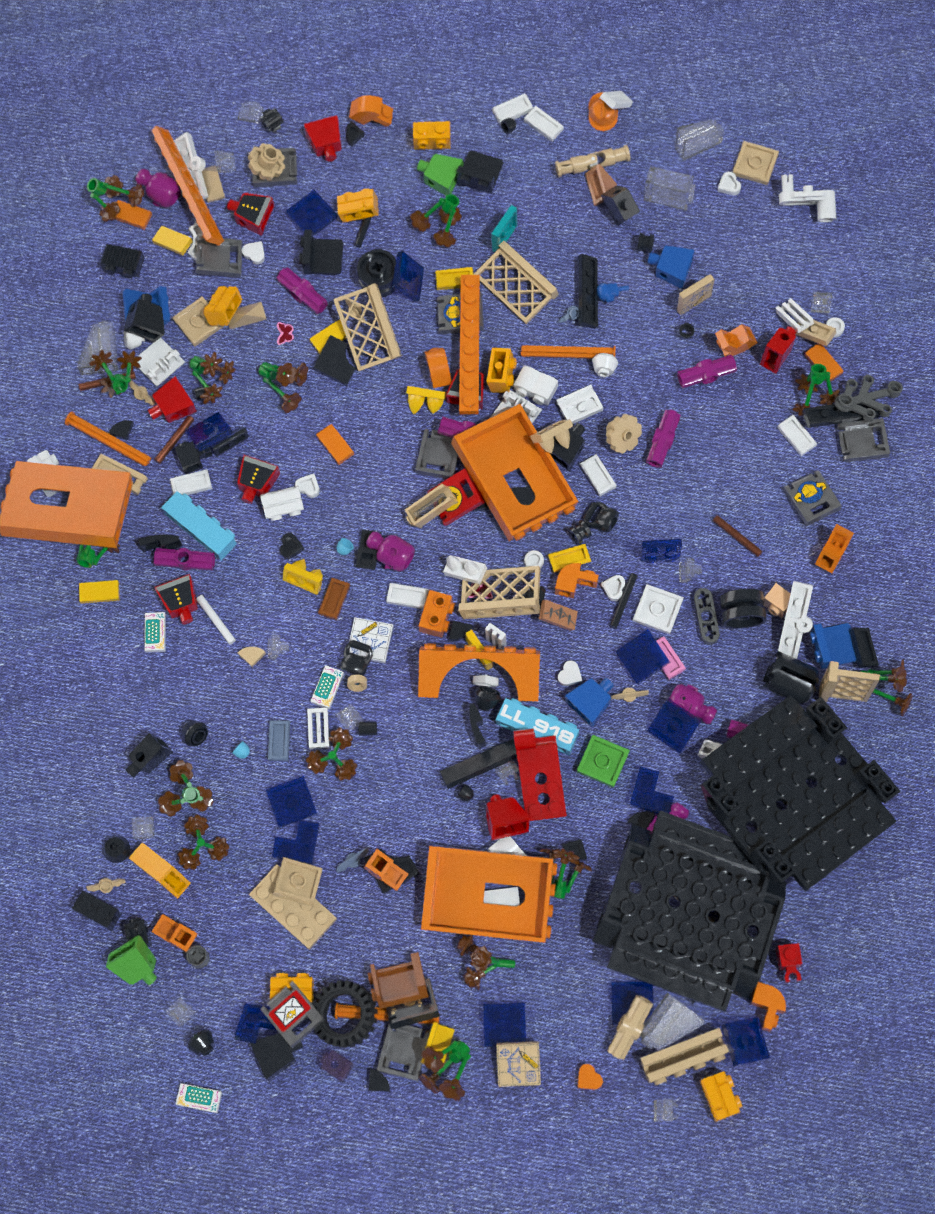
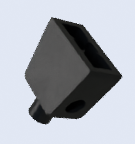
[601,185,640,226]
[124,294,165,342]
[550,423,586,471]
[125,733,173,778]
[250,1033,303,1081]

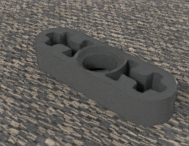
[694,588,720,645]

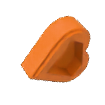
[578,1064,603,1090]

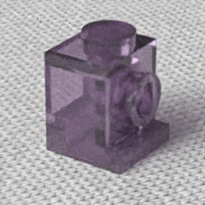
[320,1050,354,1083]

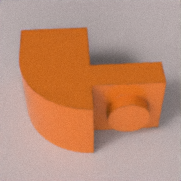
[349,95,393,127]
[715,324,757,356]
[425,348,452,388]
[815,524,854,573]
[555,563,599,599]
[364,849,408,891]
[152,914,198,953]
[750,982,786,1032]

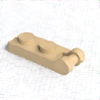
[92,454,148,495]

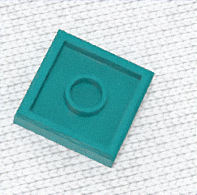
[491,205,517,252]

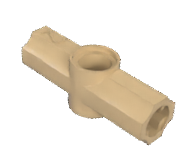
[608,995,653,1060]

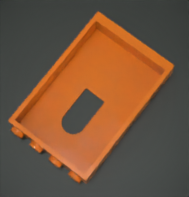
[451,404,579,541]
[0,461,133,548]
[421,846,557,943]

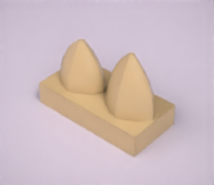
[530,419,573,453]

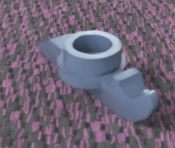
[558,306,579,323]
[336,847,369,873]

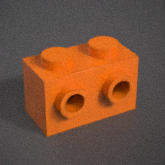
[418,590,455,638]

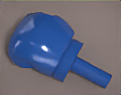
[597,283,629,303]

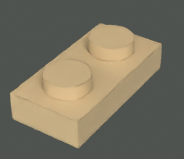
[796,317,836,346]

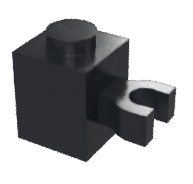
[175,441,213,475]
[124,918,152,947]

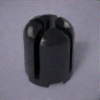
[762,651,819,704]

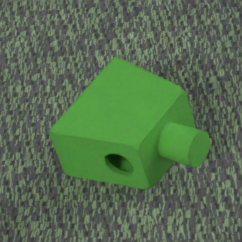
[417,154,463,196]
[106,935,157,985]

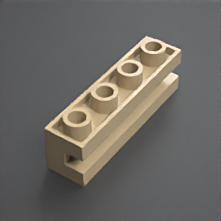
[640,1028,729,1086]

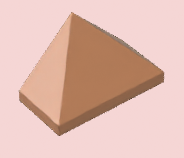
[585,164,617,206]

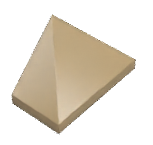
[202,165,225,203]
[229,302,266,329]

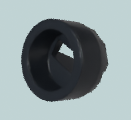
[501,118,517,134]
[679,323,695,339]
[457,784,474,802]

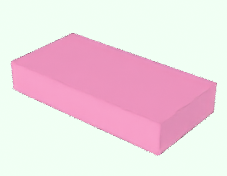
[647,636,686,680]

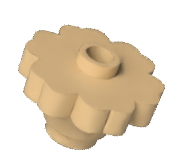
[248,143,285,181]
[606,414,642,454]

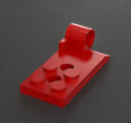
[513,728,567,821]

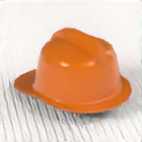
[589,92,618,131]

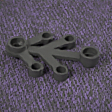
[834,375,903,422]

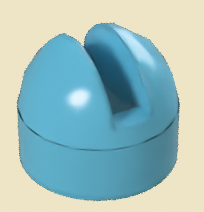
[336,538,354,555]
[232,741,250,759]

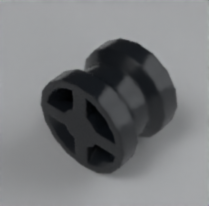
[637,233,655,253]
[568,520,592,545]

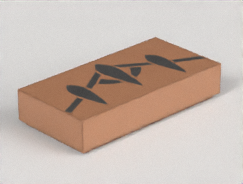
[539,600,578,631]

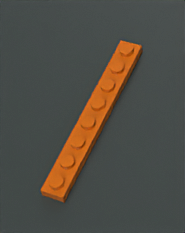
[151,126,224,245]
[459,275,480,414]

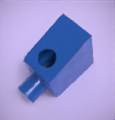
[647,246,695,289]
[565,678,614,727]

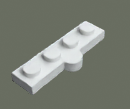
[174,132,209,200]
[776,581,813,659]

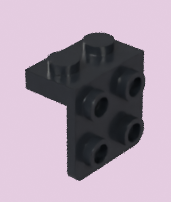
[457,151,503,193]
[299,230,344,275]

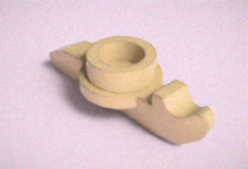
[345,299,367,324]
[129,380,155,405]
[611,688,649,702]
[86,878,126,893]

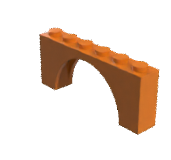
[418,643,540,702]

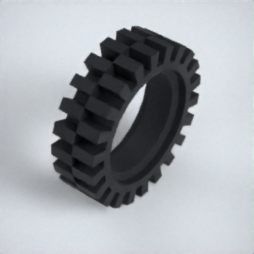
[311,980,378,1048]

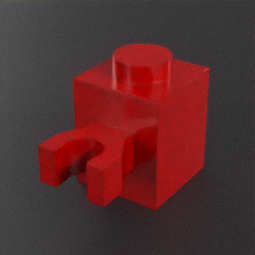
[776,943,803,983]

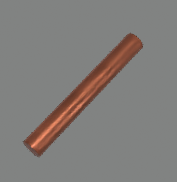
[79,371,136,391]
[154,415,195,464]
[713,515,763,557]

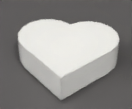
[718,172,741,195]
[242,241,265,264]
[295,474,320,498]
[601,575,625,601]
[558,661,582,686]
[472,675,499,687]

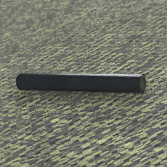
[354,197,378,248]
[609,573,638,629]

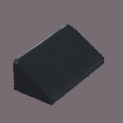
[210,426,249,457]

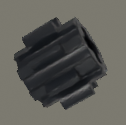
[260,108,284,132]

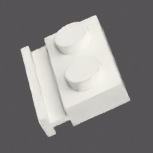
[557,385,603,424]

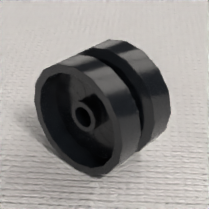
[357,249,400,297]
[720,589,767,629]

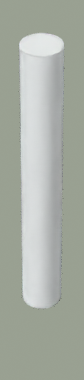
[196,595,236,645]

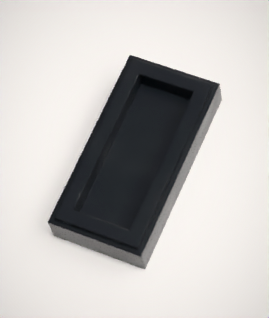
[849,628,879,668]

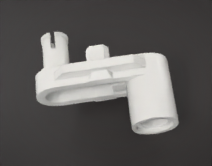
[779,174,836,222]

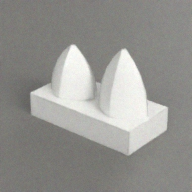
[443,555,487,584]

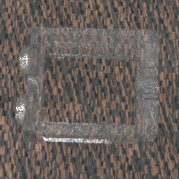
[644,166,696,211]

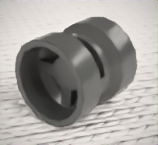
[186,945,210,969]

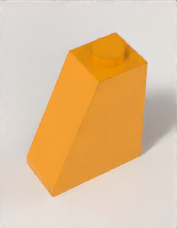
[129,843,191,899]

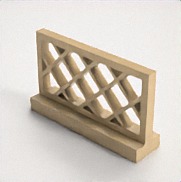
[473,241,559,324]
[333,284,402,371]
[458,566,540,619]
[818,661,880,702]

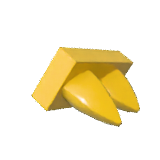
[406,386,447,414]
[282,559,323,595]

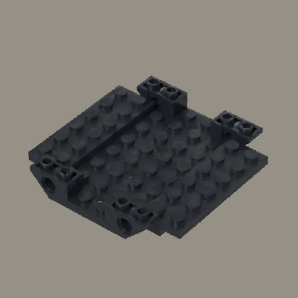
[700,696,901,892]
[592,810,786,1012]

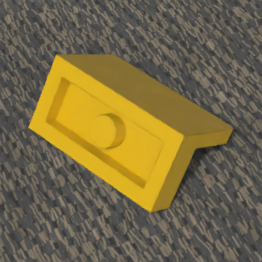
[421,1022,455,1065]

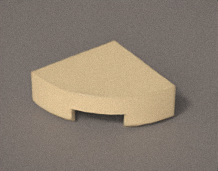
[238,647,266,667]

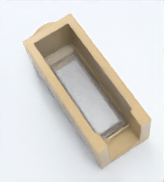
[405,484,458,528]

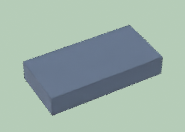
[268,720,290,761]

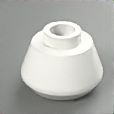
[124,331,145,350]
[592,353,618,377]

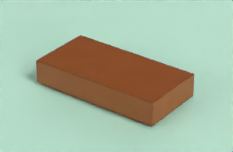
[318,578,351,621]

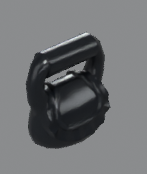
[582,502,619,533]
[340,640,373,676]

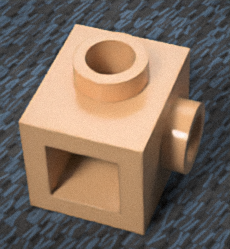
[764,583,791,618]

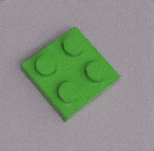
[577,735,630,788]

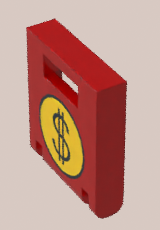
[427,468,485,526]

